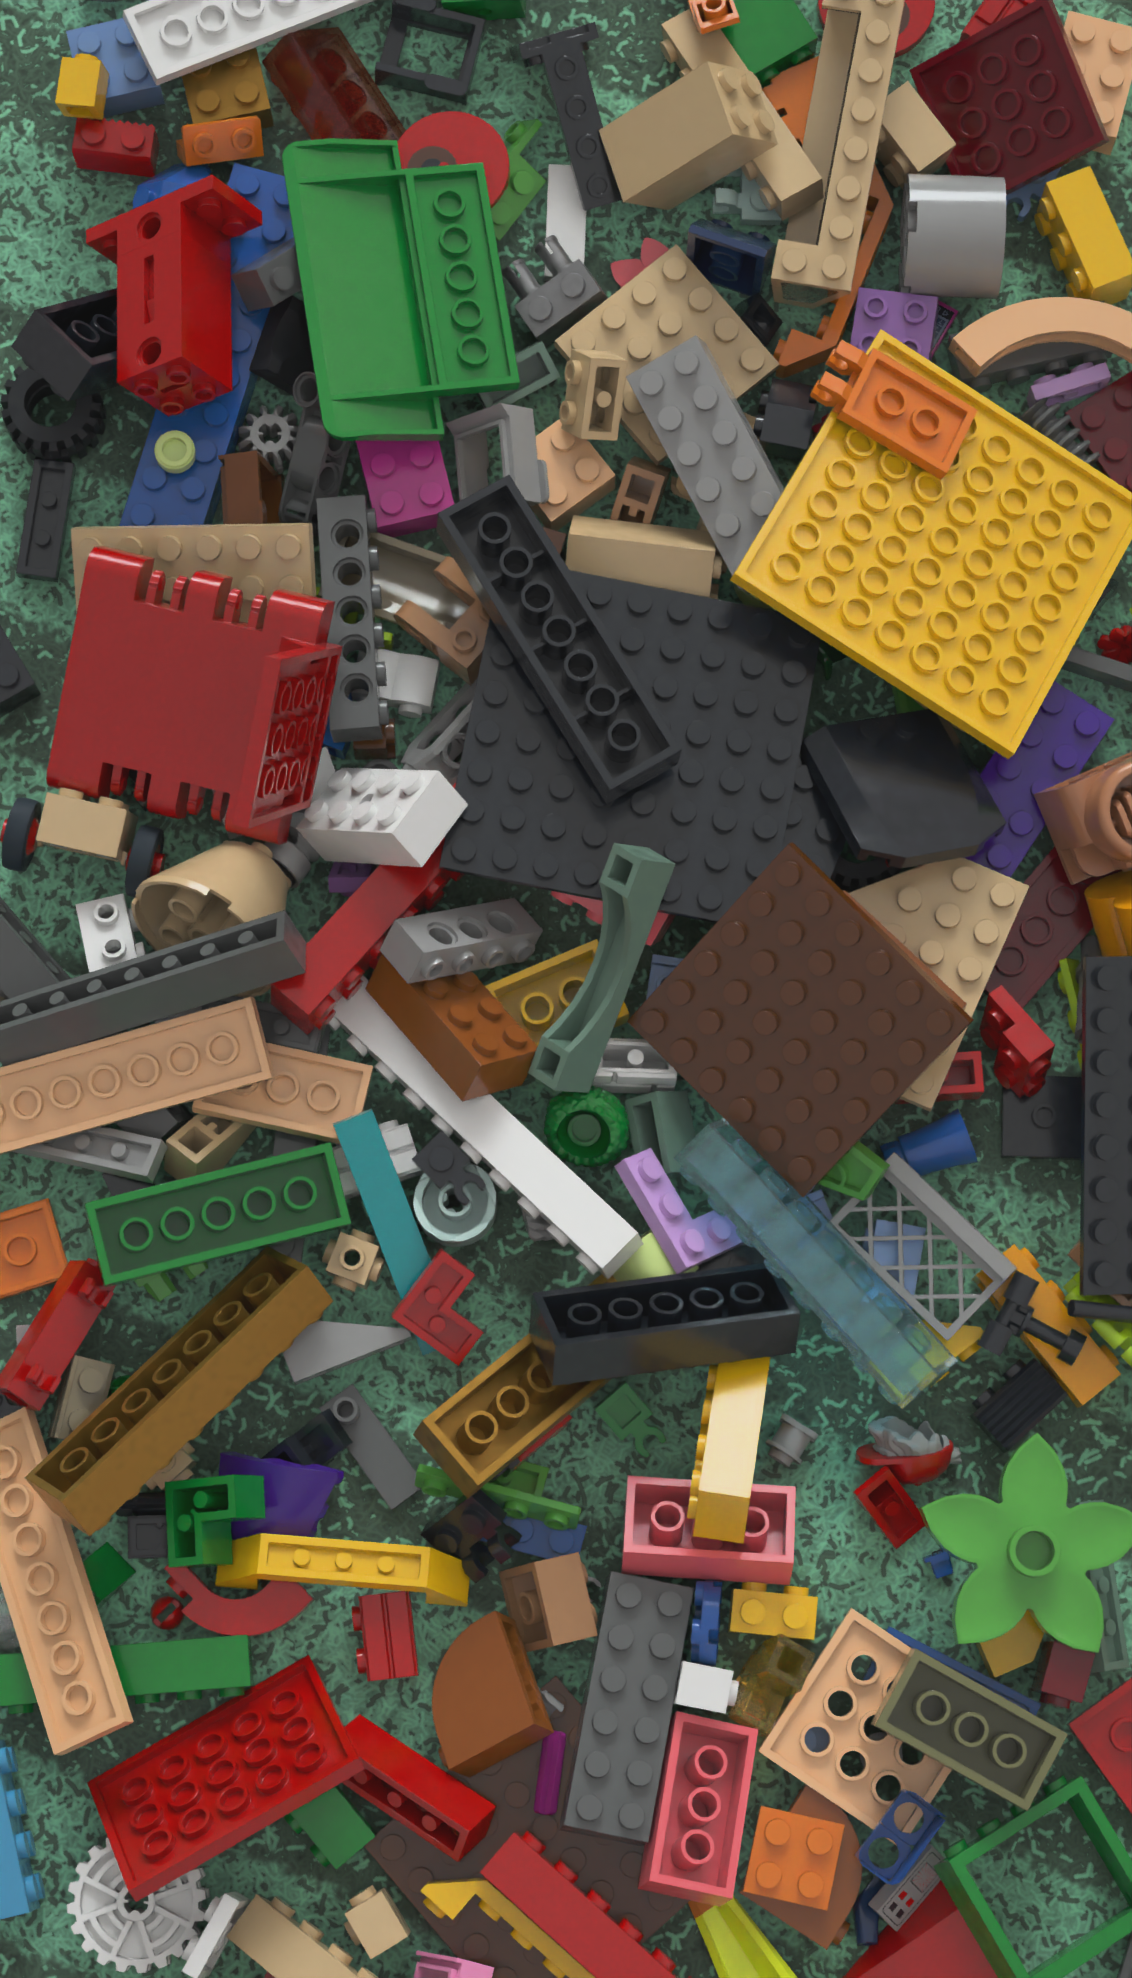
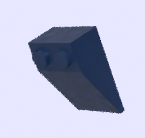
[686,218,776,297]

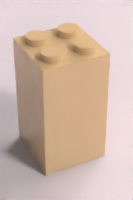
[599,61,778,210]
[565,515,723,599]

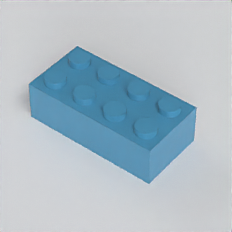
[0,1739,45,1920]

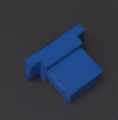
[923,1549,953,1578]

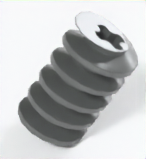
[1018,397,1101,466]

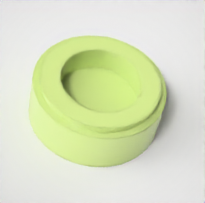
[154,430,196,474]

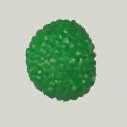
[543,1085,630,1167]

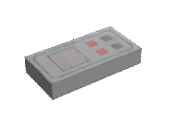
[868,1844,944,1932]

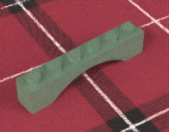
[528,843,675,1093]

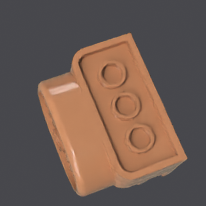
[1034,751,1132,885]

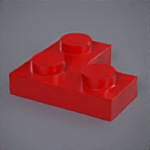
[391,1248,483,1366]

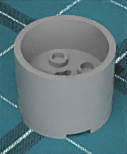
[898,173,1006,299]

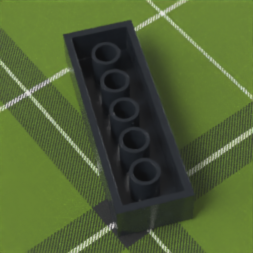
[529,1262,801,1386]

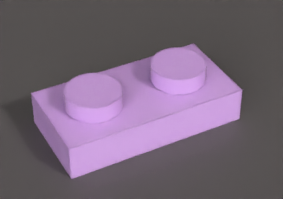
[1026,362,1111,408]

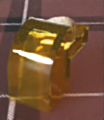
[728,1634,815,1738]

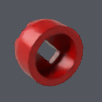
[150,1596,185,1630]

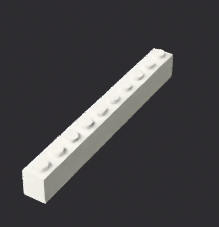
[328,975,643,1279]

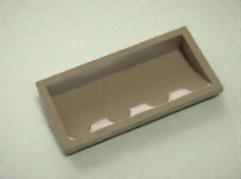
[318,532,469,629]

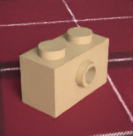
[344,1885,411,1959]

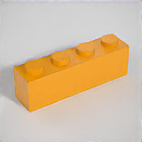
[972,1244,1121,1408]

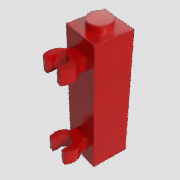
[0,1258,116,1411]

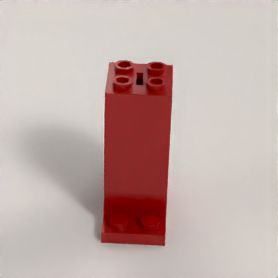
[86,174,262,417]

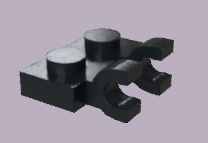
[420,1489,522,1583]

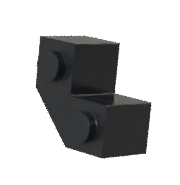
[753,378,817,461]

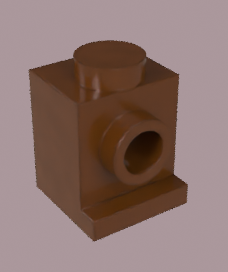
[353,718,396,760]

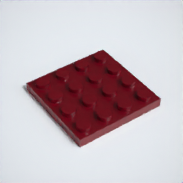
[910,0,1109,196]

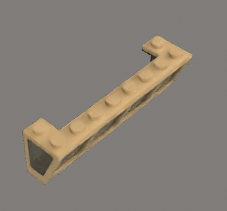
[771,0,905,309]

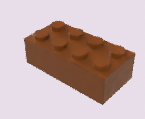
[365,954,538,1102]

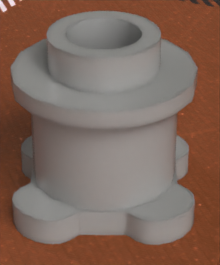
[765,1413,818,1468]

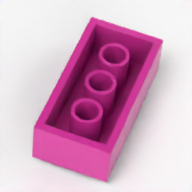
[355,441,454,538]

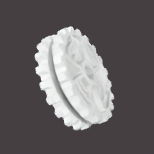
[67,1838,210,1973]

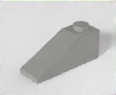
[283,1321,412,1385]

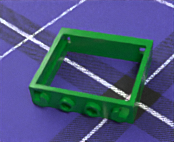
[933,1775,1132,1978]

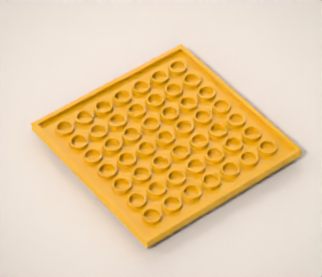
[730,329,1132,759]

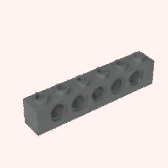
[316,495,389,743]

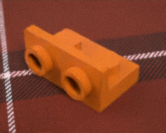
[176,116,264,167]

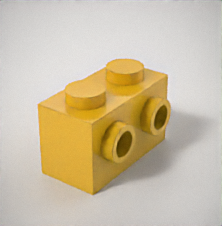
[728,1582,818,1640]

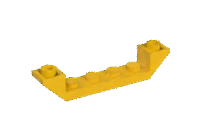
[215,1533,470,1607]
[421,1877,596,1978]

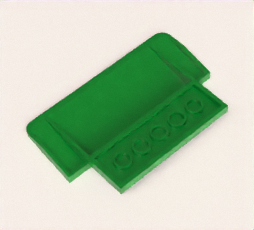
[282,138,520,441]

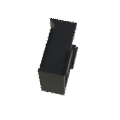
[375,0,485,106]

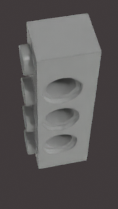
[380,898,543,984]

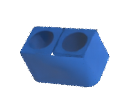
[855,1789,946,1885]

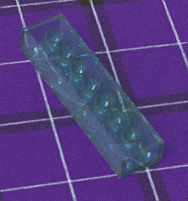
[674,1118,958,1409]

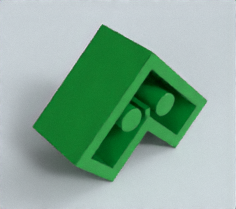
[165,1475,266,1568]

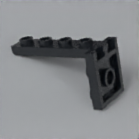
[509,22,622,211]

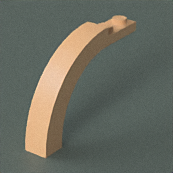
[948,297,1132,378]

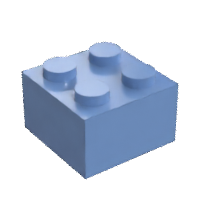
[66,18,165,120]

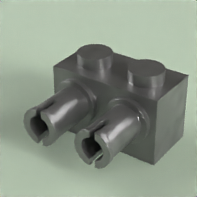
[502,235,608,347]

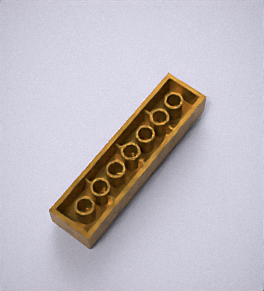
[25,1247,333,1536]

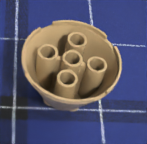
[131,840,292,998]

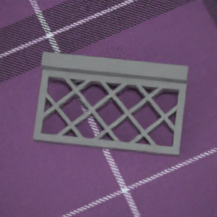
[826,1152,1017,1341]

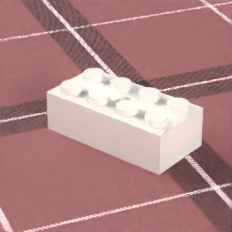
[296,768,468,867]

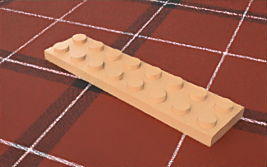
[0,997,275,1155]
[0,1407,134,1756]

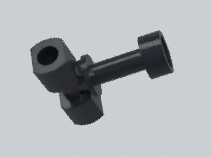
[977,1270,1087,1366]

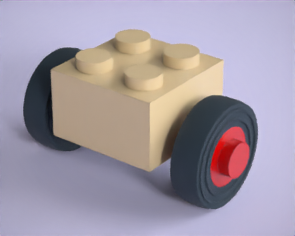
[0,787,166,898]

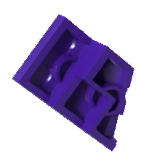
[219,1451,344,1540]

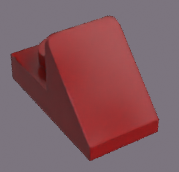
[853,1465,925,1549]

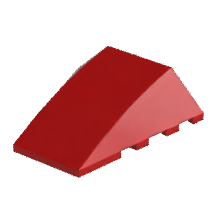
[843,1880,998,1978]

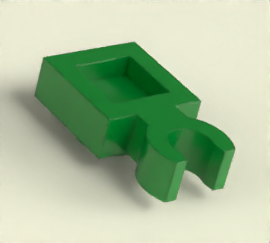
[593,1381,666,1458]

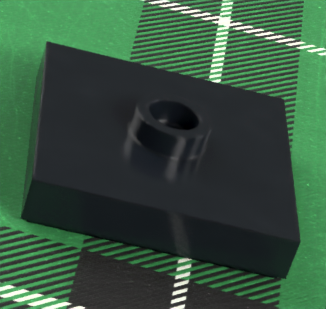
[1001,1076,1082,1160]

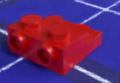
[979,985,1055,1098]

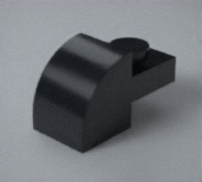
[261,1408,353,1466]

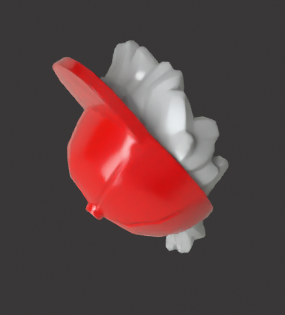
[856,1416,962,1486]

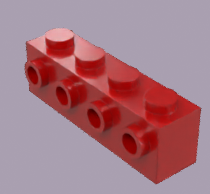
[342,1714,497,1862]

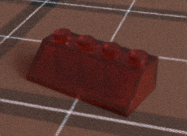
[262,27,406,142]

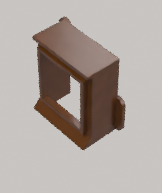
[218,450,285,524]

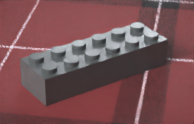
[559,1571,694,1847]

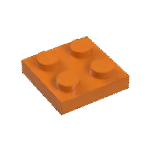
[742,1805,845,1911]

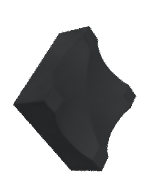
[249,295,314,396]

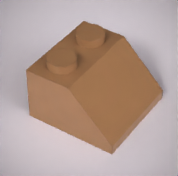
[499,1552,598,1652]

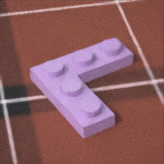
[614,1148,766,1274]

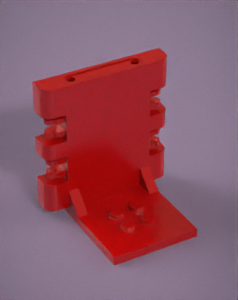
[46,546,343,845]

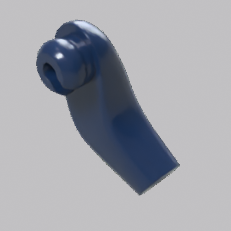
[852,1875,889,1946]

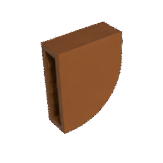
[432,1610,554,1778]
[738,1783,862,1950]

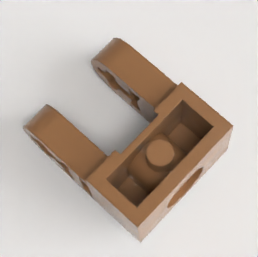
[393,556,490,686]

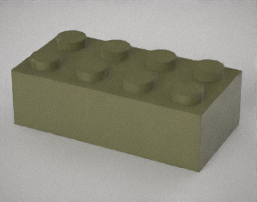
[871,1648,1068,1811]

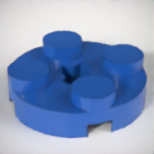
[691,1580,722,1667]

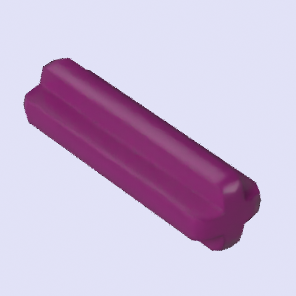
[534,1730,566,1816]

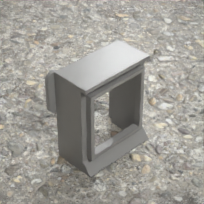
[445,403,549,507]

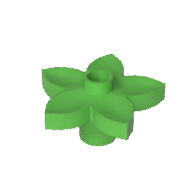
[918,1432,1132,1653]

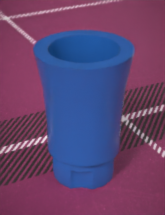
[880,1108,978,1176]

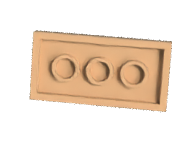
[192,1042,373,1145]

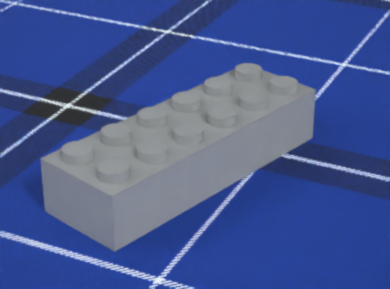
[626,335,784,594]

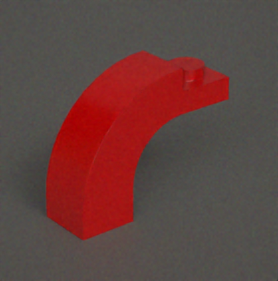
[164,1565,315,1636]

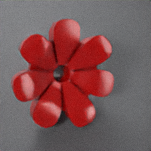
[1097,625,1132,665]

